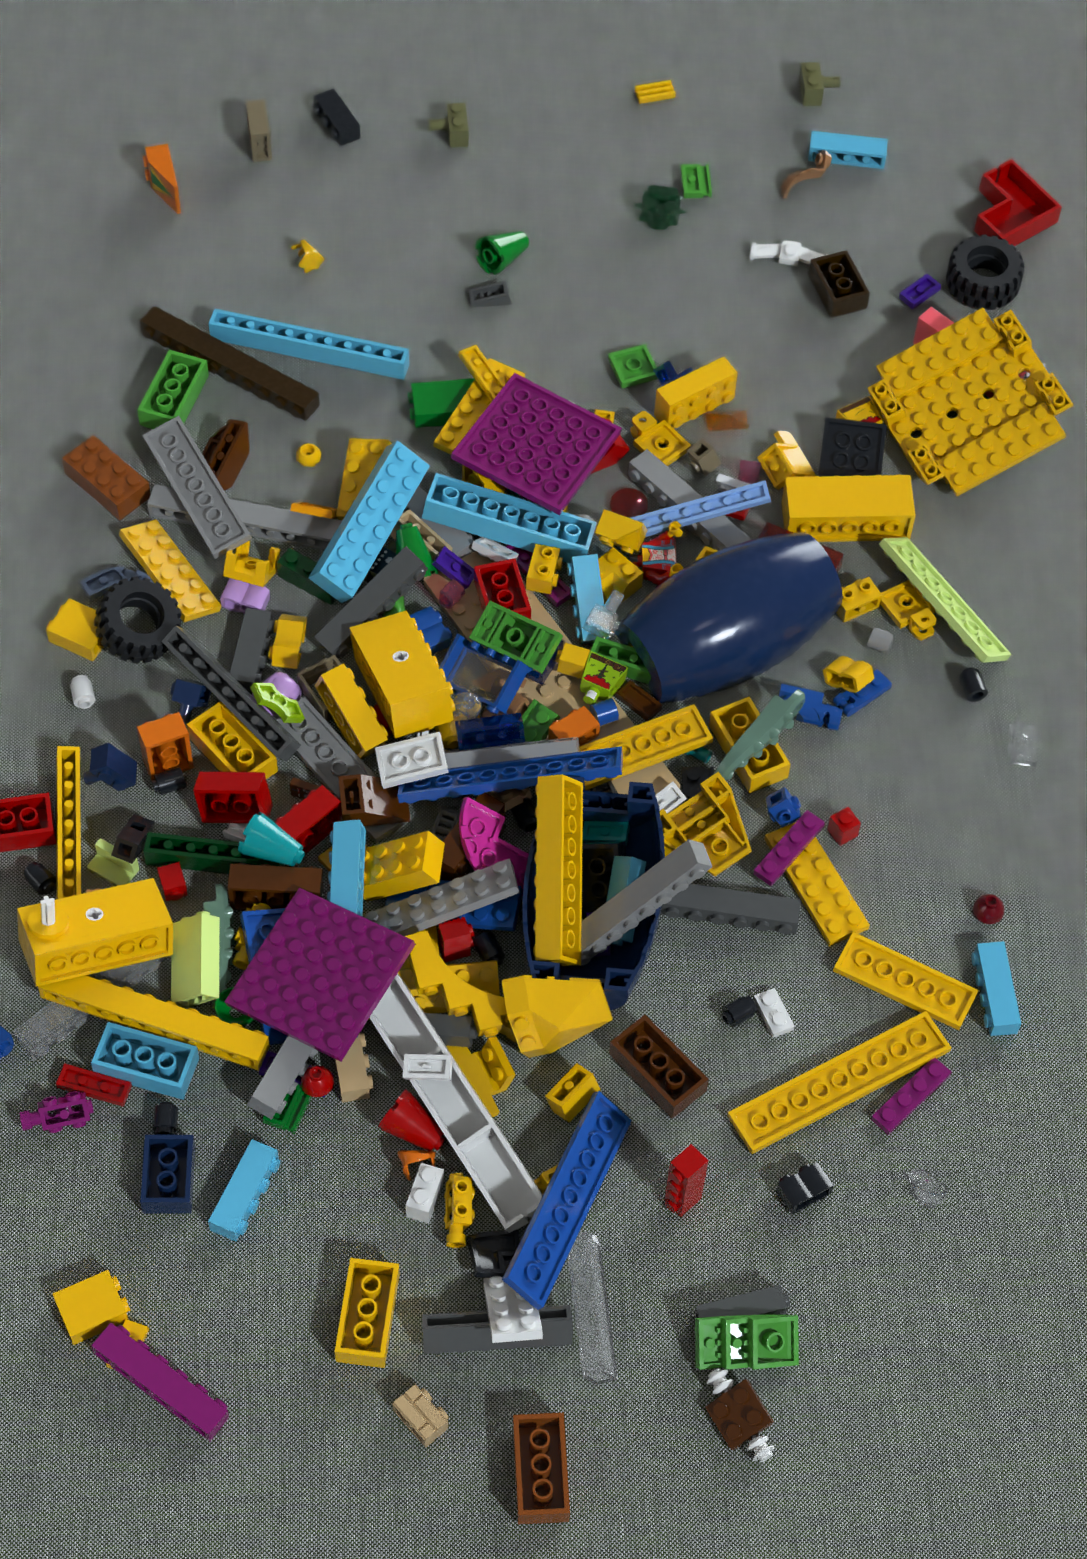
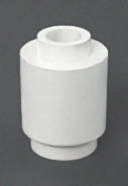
[70,675,96,709]

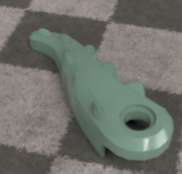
[713,689,805,780]
[203,884,235,1009]

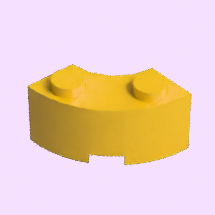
[268,614,307,669]

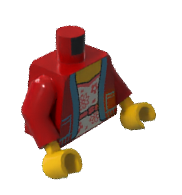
[629,521,684,586]

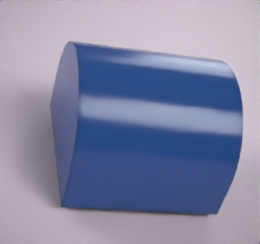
[589,698,619,726]

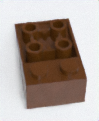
[338,774,410,826]

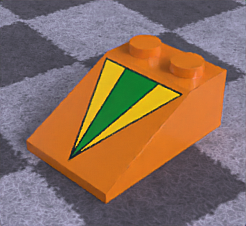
[142,144,181,214]

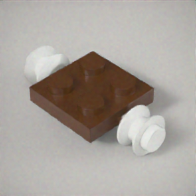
[705,1368,775,1462]

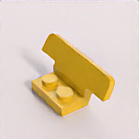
[757,431,816,490]
[447,1036,516,1117]

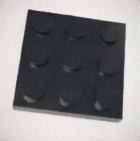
[818,417,887,477]

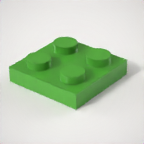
[608,344,660,388]

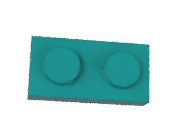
[582,821,630,846]

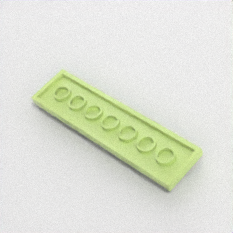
[879,537,1012,663]

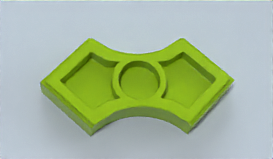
[250,683,305,723]

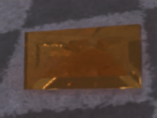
[705,410,749,432]

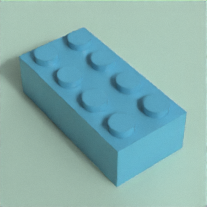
[91,1022,199,1100]

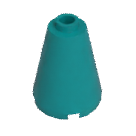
[238,812,305,866]

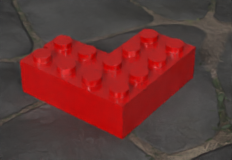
[974,159,1062,246]

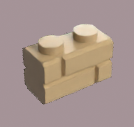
[392,1385,449,1447]

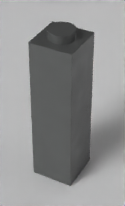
[694,1285,790,1318]

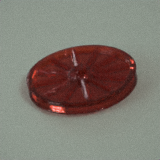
[610,488,648,518]

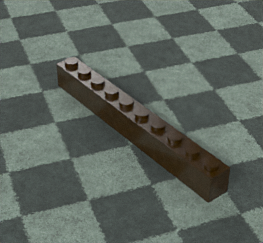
[140,306,320,421]

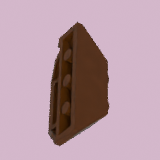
[202,419,250,490]

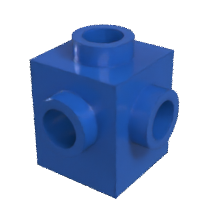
[766,787,801,828]

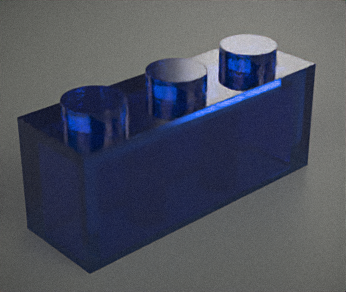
[455,713,525,751]

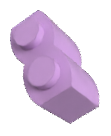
[220,578,270,614]

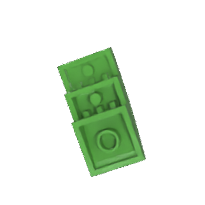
[695,1314,799,1370]

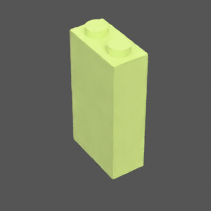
[171,911,220,1008]

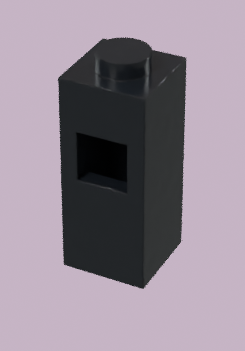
[111,814,155,864]

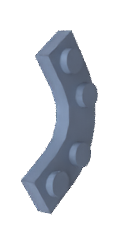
[80,567,155,601]

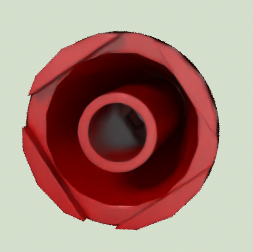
[378,1089,446,1151]

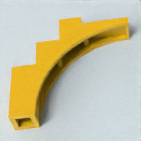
[405,931,510,1037]

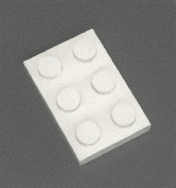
[375,732,449,789]

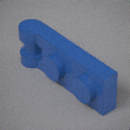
[833,669,892,717]

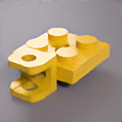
[630,411,691,466]
[880,580,936,641]

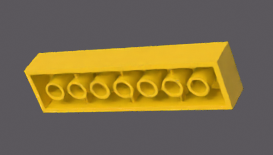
[533,774,583,966]

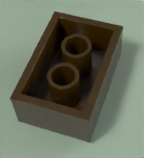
[808,250,870,318]

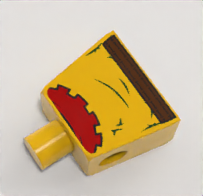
[836,396,883,424]

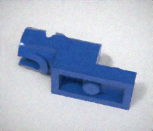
[779,684,843,731]

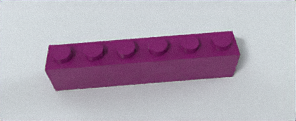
[91,1323,229,1442]

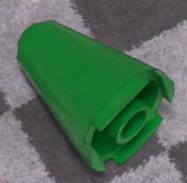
[475,231,529,275]
[396,523,438,577]

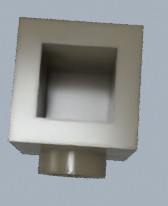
[687,438,721,476]

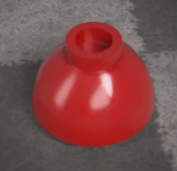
[301,1065,334,1097]

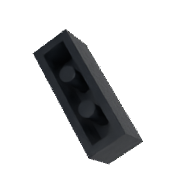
[312,88,361,146]

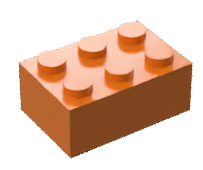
[137,712,194,780]

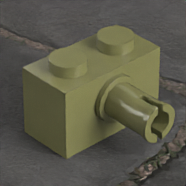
[799,62,840,106]
[429,102,469,148]

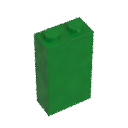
[407,378,475,428]

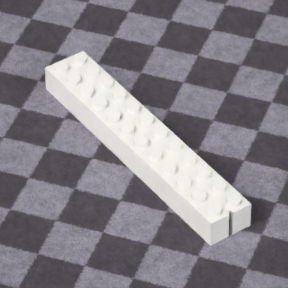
[369,973,543,1233]

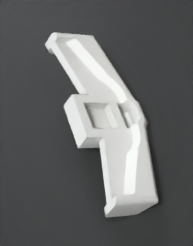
[750,240,829,266]

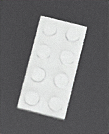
[483,1276,543,1343]

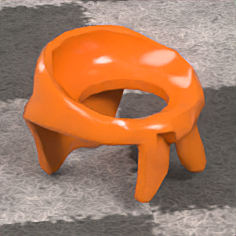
[397,1150,436,1181]

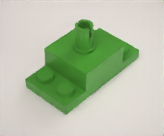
[469,601,563,674]

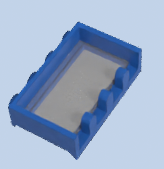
[439,634,532,715]

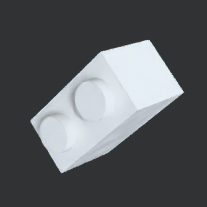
[406,1163,444,1224]

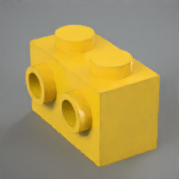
[526,544,563,595]
[836,577,882,623]
[545,1063,601,1123]

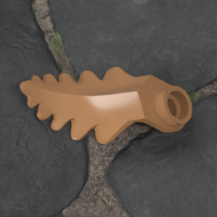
[781,150,832,199]

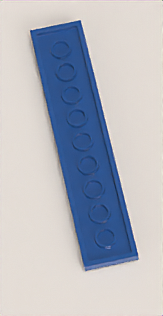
[397,746,623,804]
[502,1091,632,1310]

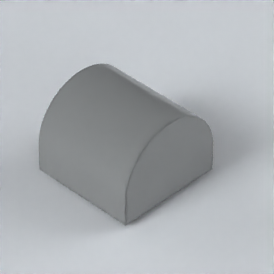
[867,628,894,654]

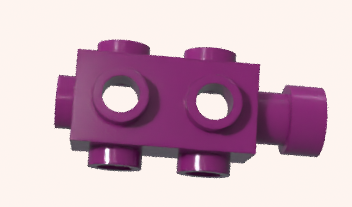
[19,1091,94,1133]

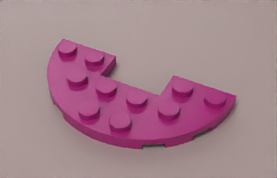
[459,797,529,896]

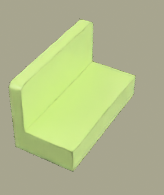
[87,838,139,886]

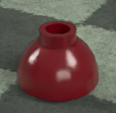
[973,894,1005,924]

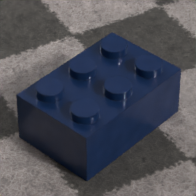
[140,1135,196,1214]

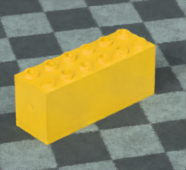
[781,474,916,542]

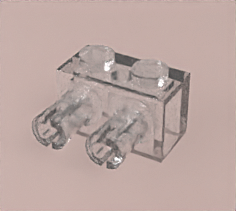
[582,590,624,639]

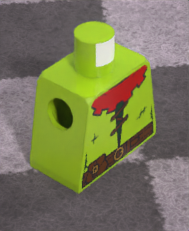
[580,651,628,705]

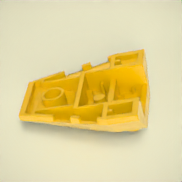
[660,772,752,877]
[502,975,613,1058]

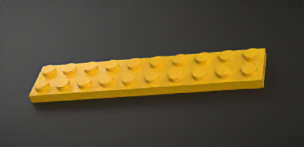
[727,1011,952,1154]

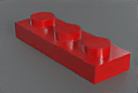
[56,1063,132,1107]

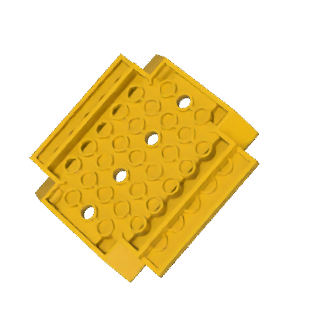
[867,308,1074,497]

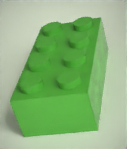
[137,350,209,429]

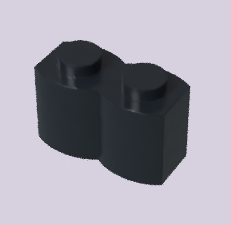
[776,1163,834,1214]

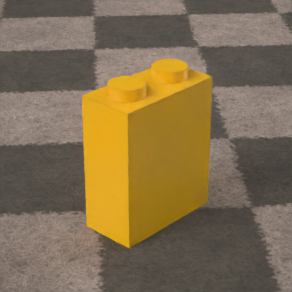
[46,598,104,661]
[53,1270,131,1345]

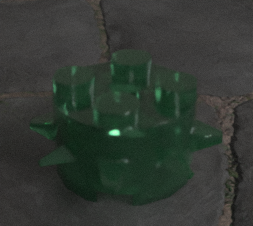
[634,184,687,230]

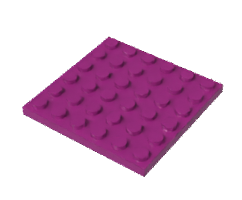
[451,373,622,515]
[225,888,416,1062]

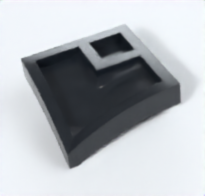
[466,1230,520,1278]

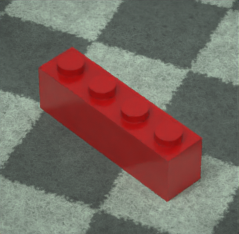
[664,1144,709,1217]

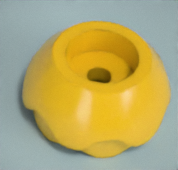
[296,443,321,467]

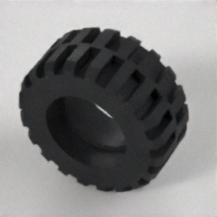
[946,235,1025,310]
[94,577,182,664]

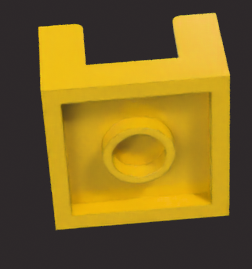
[223,541,280,587]

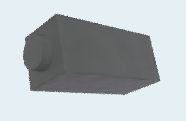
[425,1013,477,1048]

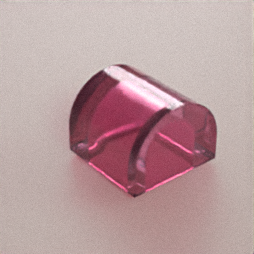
[738,460,761,484]
[439,579,465,609]

